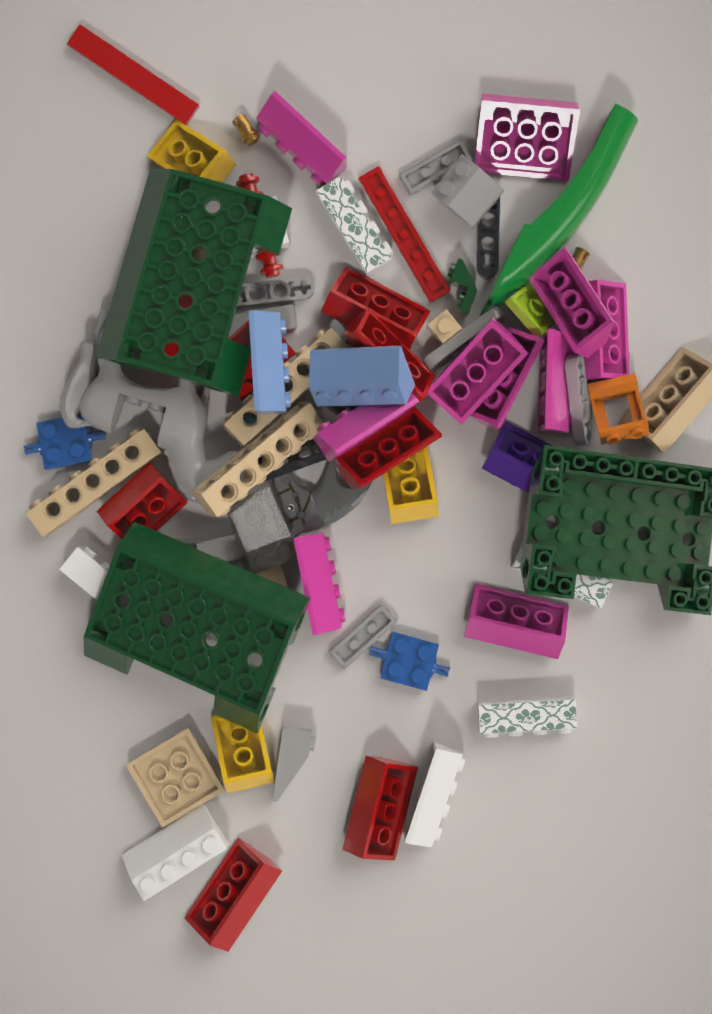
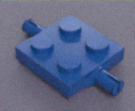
[23,414,106,471]
[369,632,450,691]

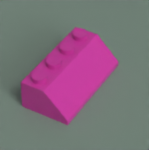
[256,91,347,186]
[529,247,615,358]
[576,280,630,381]
[428,317,528,425]
[470,327,545,430]
[313,393,419,462]
[293,533,346,635]
[464,583,569,659]

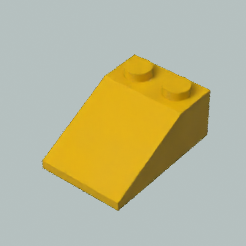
[147,119,237,183]
[383,447,439,524]
[211,715,275,794]

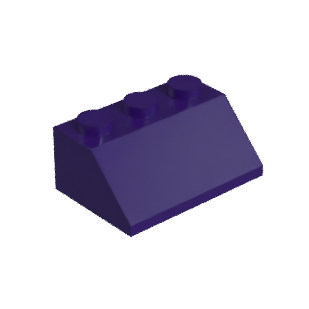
[481,421,552,493]

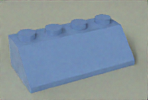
[249,310,291,415]
[309,346,415,406]

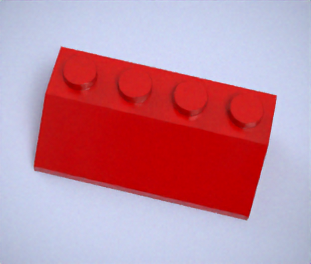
[321,266,431,349]
[342,307,435,402]
[335,406,442,489]
[342,755,418,861]
[184,838,282,952]

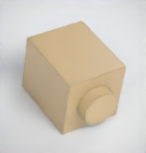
[427,309,462,345]

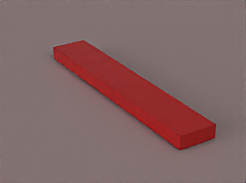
[67,24,200,125]
[358,166,451,303]

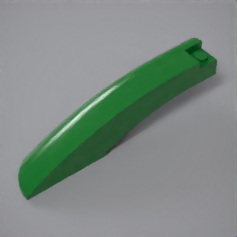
[479,103,638,317]

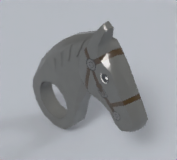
[272,459,373,543]

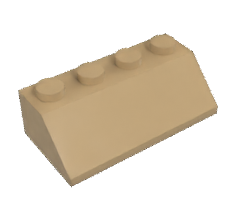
[621,347,712,454]

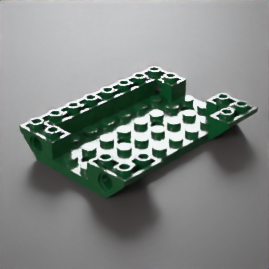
[95,169,292,397]
[520,445,712,615]
[83,522,311,733]

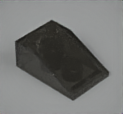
[227,486,297,574]

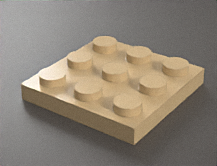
[126,727,225,828]

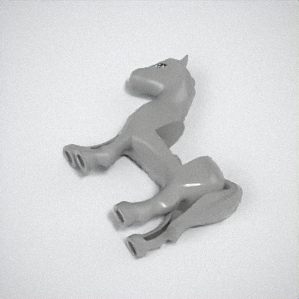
[59,309,242,505]

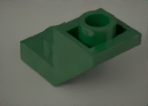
[447,258,477,316]

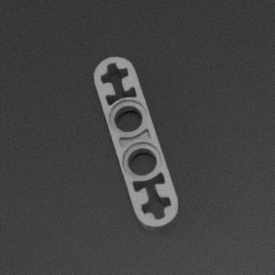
[237,277,315,308]
[423,307,505,372]
[565,354,593,446]

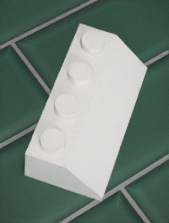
[403,743,465,847]
[121,803,229,901]

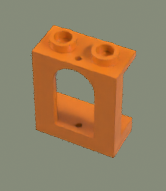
[587,373,649,445]

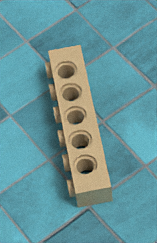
[223,327,350,448]
[191,401,324,517]
[26,428,163,537]

